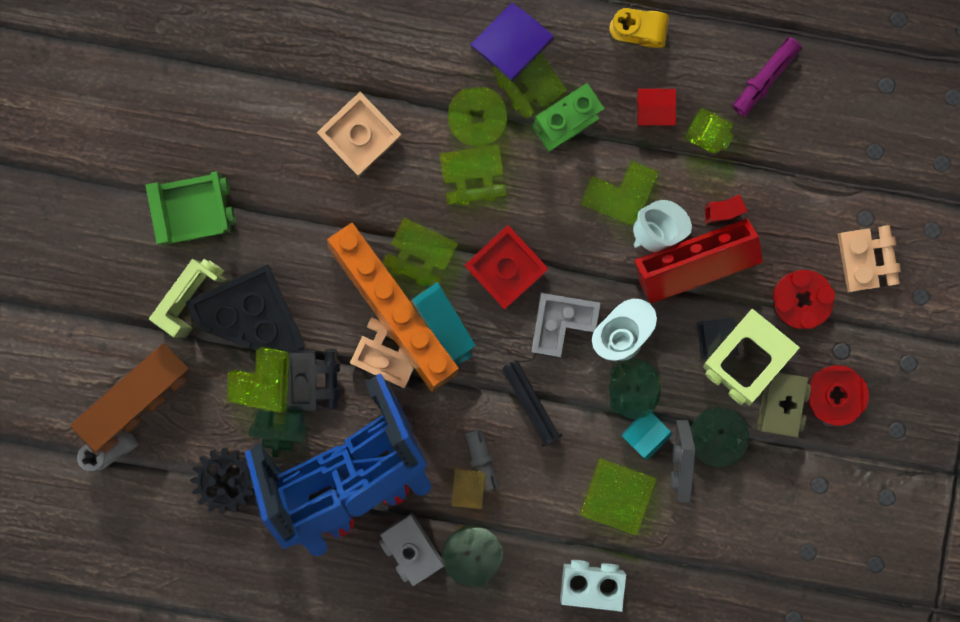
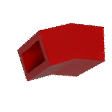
[636,89,676,125]
[704,194,748,224]

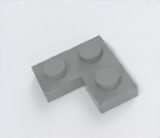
[531,293,601,357]

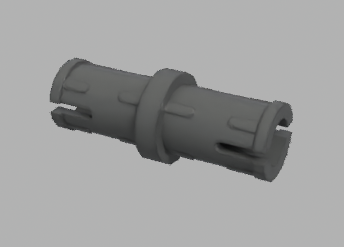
[464,429,499,493]

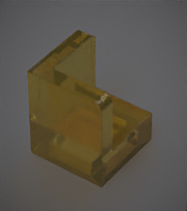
[452,467,485,509]

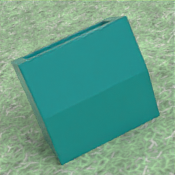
[621,409,673,461]

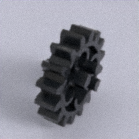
[190,447,255,514]

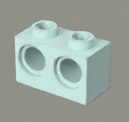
[560,560,626,611]

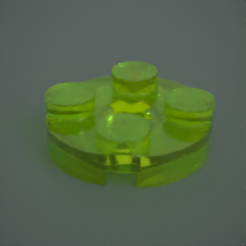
[448,87,507,148]

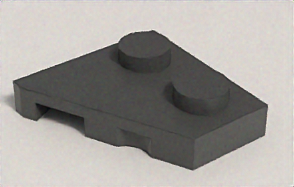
[670,420,695,502]

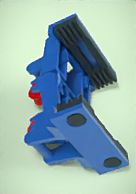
[245,373,431,556]

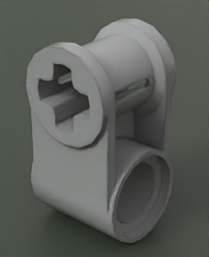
[77,430,139,471]

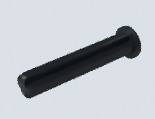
[503,360,563,447]

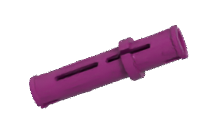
[731,37,802,117]

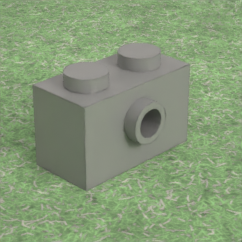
[379,512,444,586]

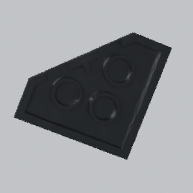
[186,265,306,359]

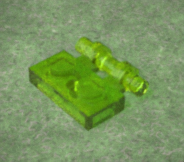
[492,53,567,119]
[440,144,506,206]
[382,218,458,287]

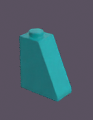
[411,282,476,366]

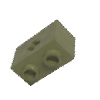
[756,372,811,438]

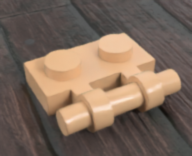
[838,225,901,292]
[350,317,414,388]

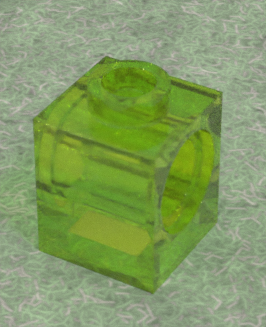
[684,107,734,155]

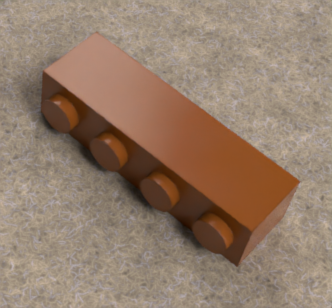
[70,343,189,456]

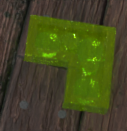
[580,160,659,227]
[227,347,289,413]

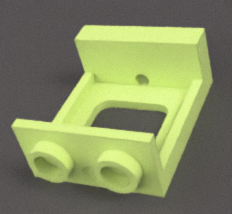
[149,259,228,338]
[703,309,800,406]

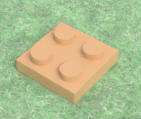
[317,92,402,177]

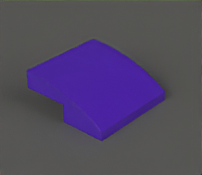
[470,3,554,82]

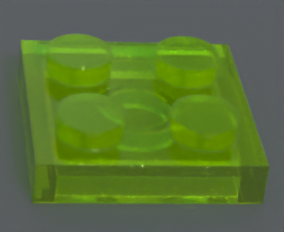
[579,457,657,536]

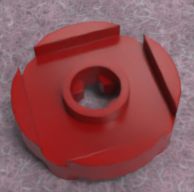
[772,270,835,329]
[807,365,869,426]

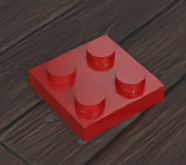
[464,225,549,310]

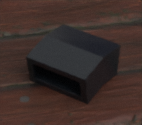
[697,317,739,359]

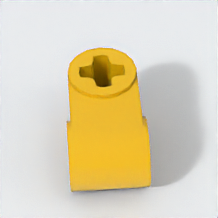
[609,8,669,48]

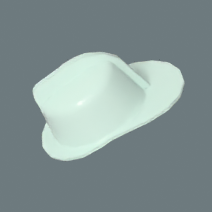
[633,200,692,252]
[592,299,657,361]

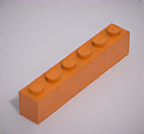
[327,223,459,393]

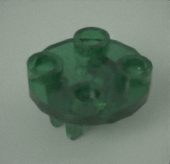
[609,359,661,419]
[690,407,749,467]
[442,525,503,587]

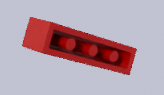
[634,218,763,304]

